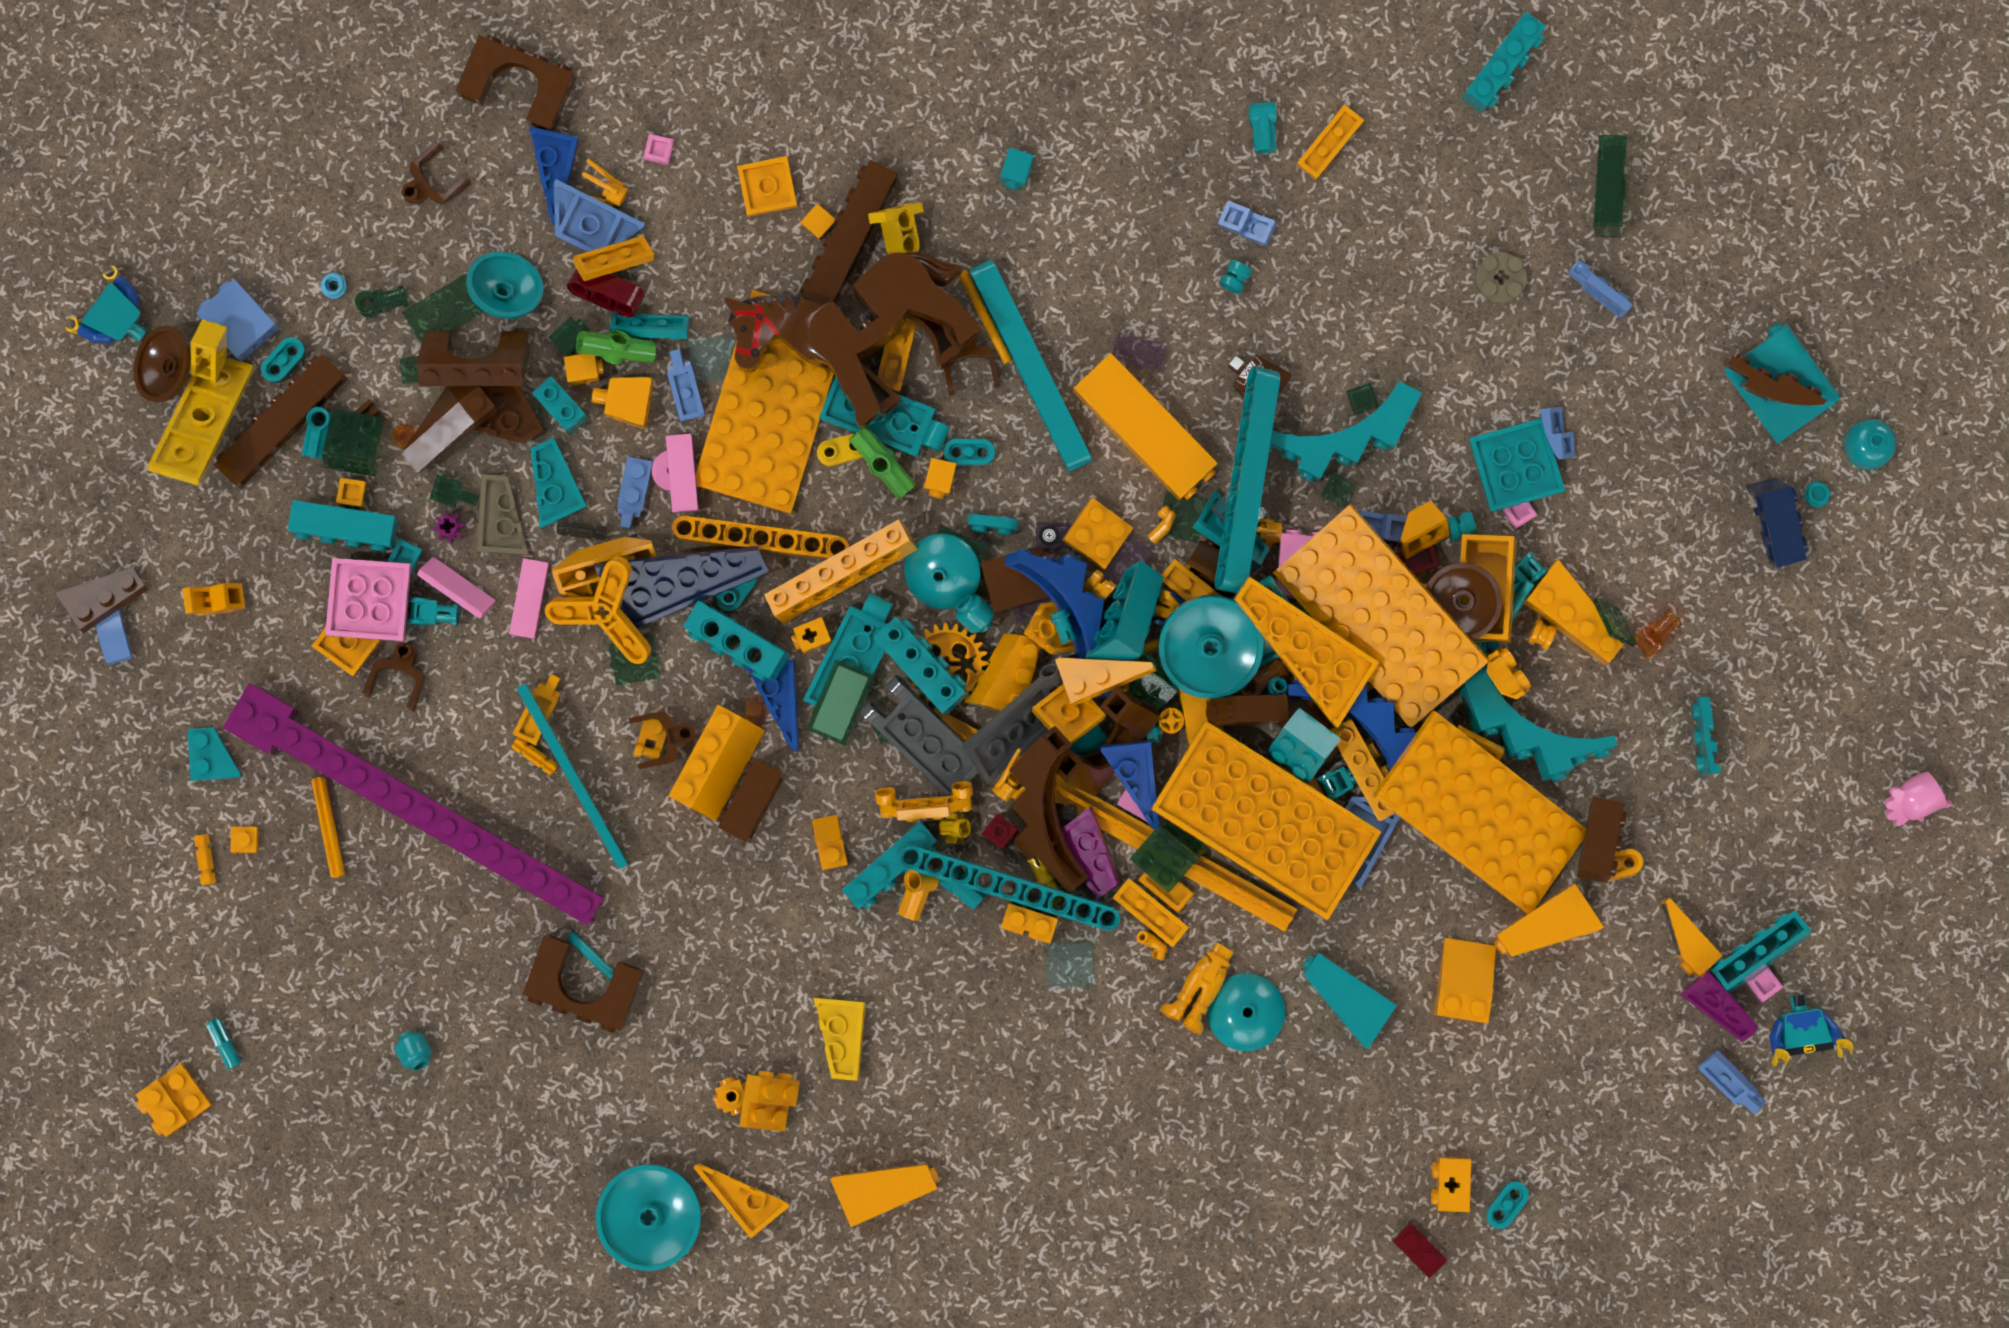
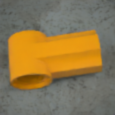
[898,869,939,921]

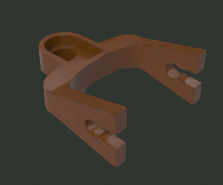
[401,141,471,205]
[944,337,999,396]
[362,642,425,712]
[628,711,695,770]

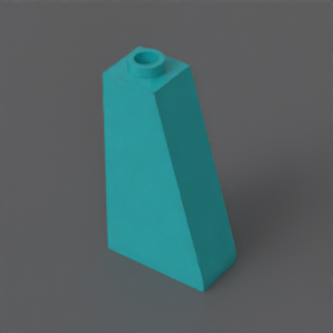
[1302,953,1397,1049]

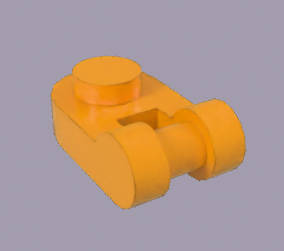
[633,719,667,761]

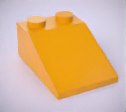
[1433,938,1496,1024]

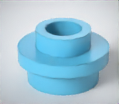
[321,273,347,299]

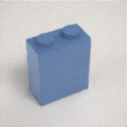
[196,279,280,362]

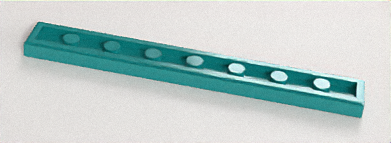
[517,683,629,869]

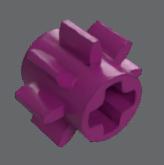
[432,511,466,544]

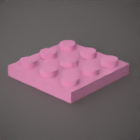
[325,558,411,642]

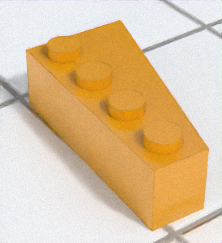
[1524,559,1625,665]

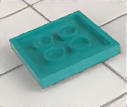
[1468,418,1565,513]

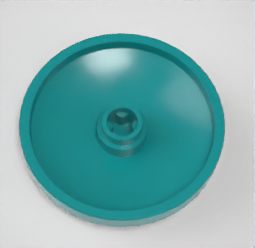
[1158,595,1263,699]
[596,1164,701,1271]

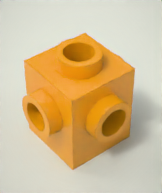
[713,1076,746,1116]

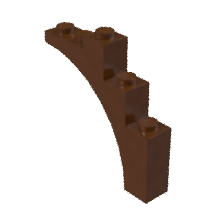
[1009,726,1089,894]

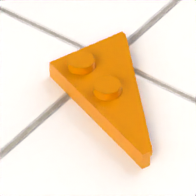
[1055,658,1156,706]
[693,1163,791,1238]

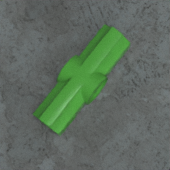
[576,330,656,365]
[849,426,916,499]

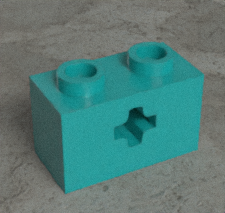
[532,376,589,435]

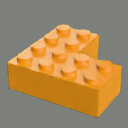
[1423,534,1517,643]

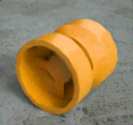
[1083,569,1117,601]
[1154,590,1184,621]

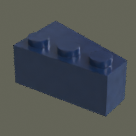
[1746,477,1808,568]

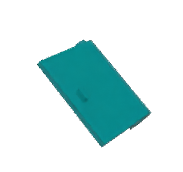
[1723,322,1841,444]

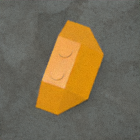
[552,537,657,597]

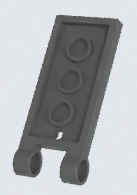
[962,663,1062,784]
[860,674,978,796]

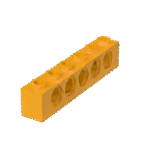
[764,519,918,624]

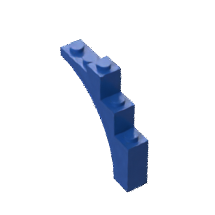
[1005,549,1113,700]
[1287,680,1417,770]

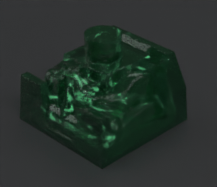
[1126,651,1177,711]

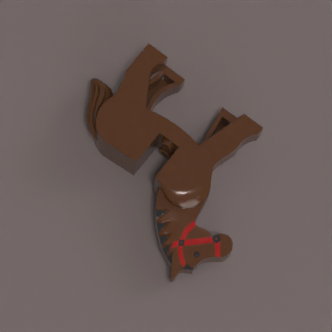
[724,252,981,430]

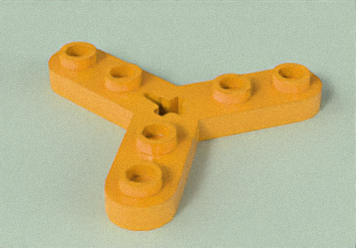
[545,556,651,664]

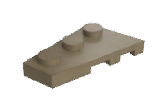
[477,474,529,555]

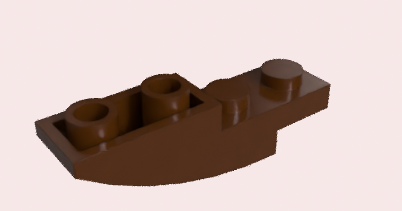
[1722,354,1826,406]

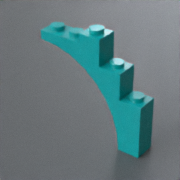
[1269,381,1422,483]
[1457,666,1618,783]

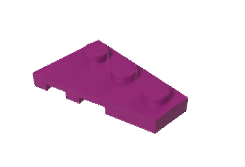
[1061,806,1120,899]
[1680,970,1759,1042]

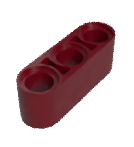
[567,268,645,318]

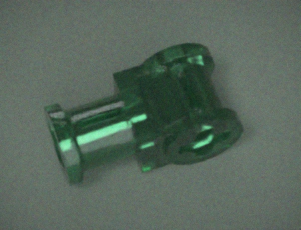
[355,285,409,319]

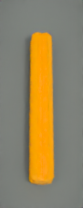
[311,776,345,878]

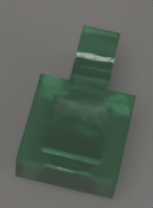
[429,475,479,508]

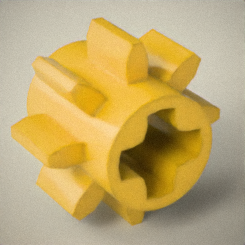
[939,813,971,844]

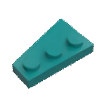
[530,437,588,529]
[1192,490,1270,570]
[1691,697,1721,776]

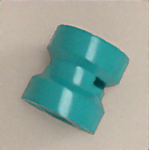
[1219,260,1253,295]
[1447,511,1477,543]

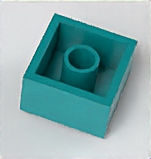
[1267,708,1341,783]

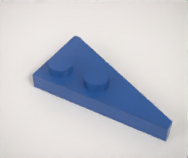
[529,127,579,225]
[745,660,800,751]
[1100,740,1160,830]

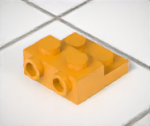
[136,1063,212,1137]
[739,1070,800,1131]

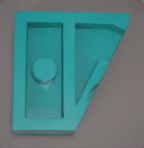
[188,727,242,781]

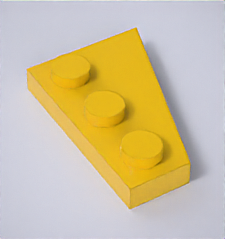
[813,998,866,1081]

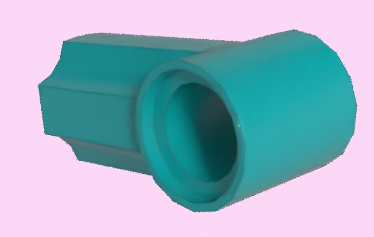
[1249,102,1277,154]
[301,407,335,460]
[938,866,987,910]

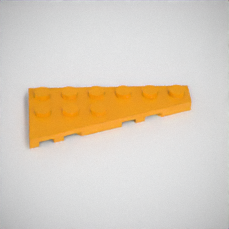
[1234,577,1379,728]

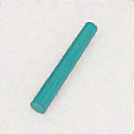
[1487,579,1535,651]
[566,930,614,981]

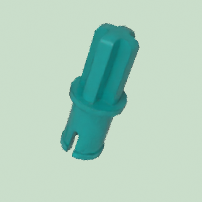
[206,1018,243,1070]

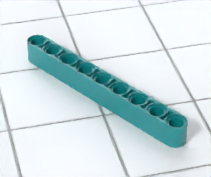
[968,259,1092,473]
[1215,366,1280,594]
[897,843,1120,931]

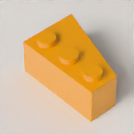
[965,633,1040,712]

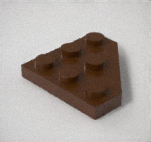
[474,386,545,444]

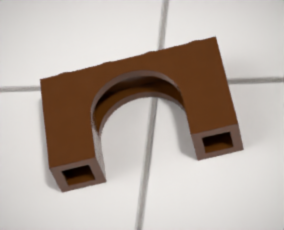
[455,35,576,132]
[416,331,529,386]
[1057,687,1161,797]
[523,934,645,1033]

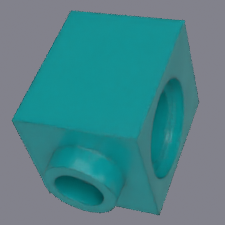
[1000,148,1034,191]

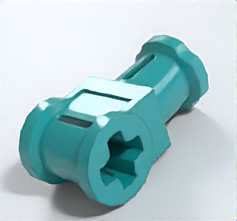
[1513,551,1549,600]
[407,598,460,626]
[1316,766,1357,800]

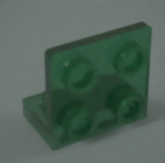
[321,410,384,477]
[1131,819,1208,892]

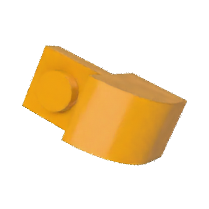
[182,583,245,616]

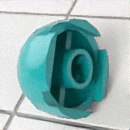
[1843,419,1897,471]

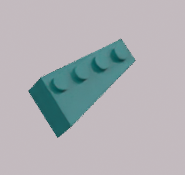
[1085,560,1164,661]

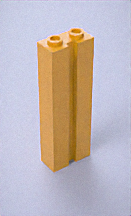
[1073,353,1218,502]

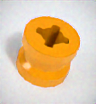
[1528,619,1557,650]
[1158,708,1184,734]

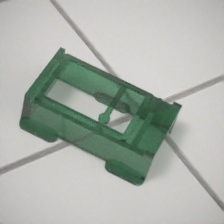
[1593,135,1627,238]

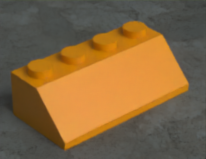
[668,705,765,821]

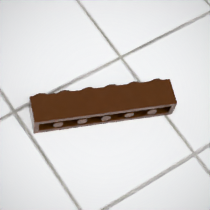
[800,160,898,305]
[214,354,348,489]

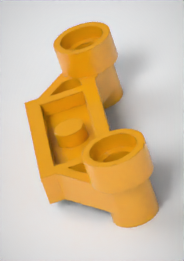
[875,781,973,822]

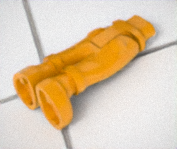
[1159,942,1234,1036]

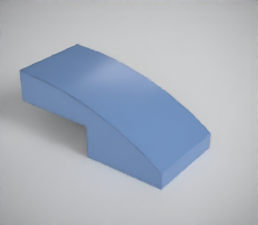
[1217,201,1277,247]
[1540,407,1576,459]
[1358,510,1407,543]
[96,609,133,665]

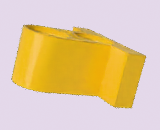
[868,202,924,254]

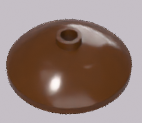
[134,326,191,403]
[1426,562,1503,640]

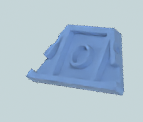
[554,179,645,252]
[1345,797,1400,888]

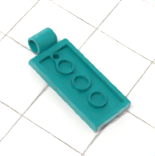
[819,376,950,458]
[803,593,894,724]

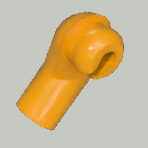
[1148,506,1176,544]
[1136,931,1168,961]

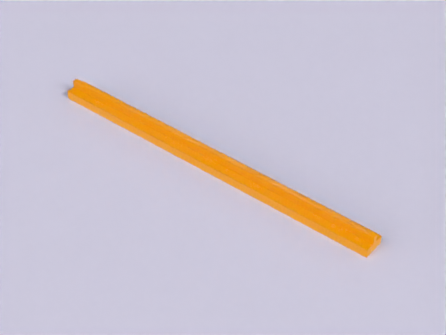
[933,707,1297,932]

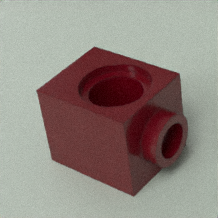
[981,814,1018,850]

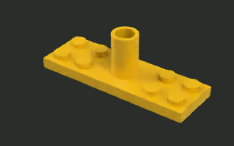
[148,357,254,486]

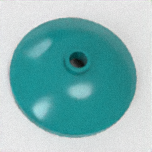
[466,252,543,319]
[904,533,981,609]
[1207,973,1285,1051]

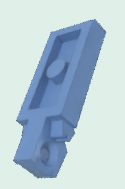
[1568,260,1633,318]
[667,349,706,423]
[617,456,653,530]
[1698,1050,1766,1114]

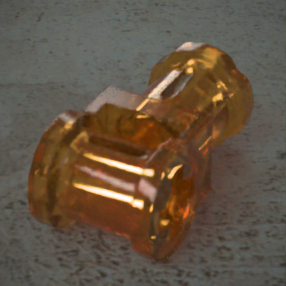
[1629,608,1683,660]
[1237,658,1288,696]

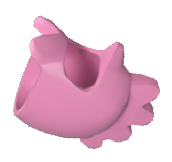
[1884,771,1953,826]

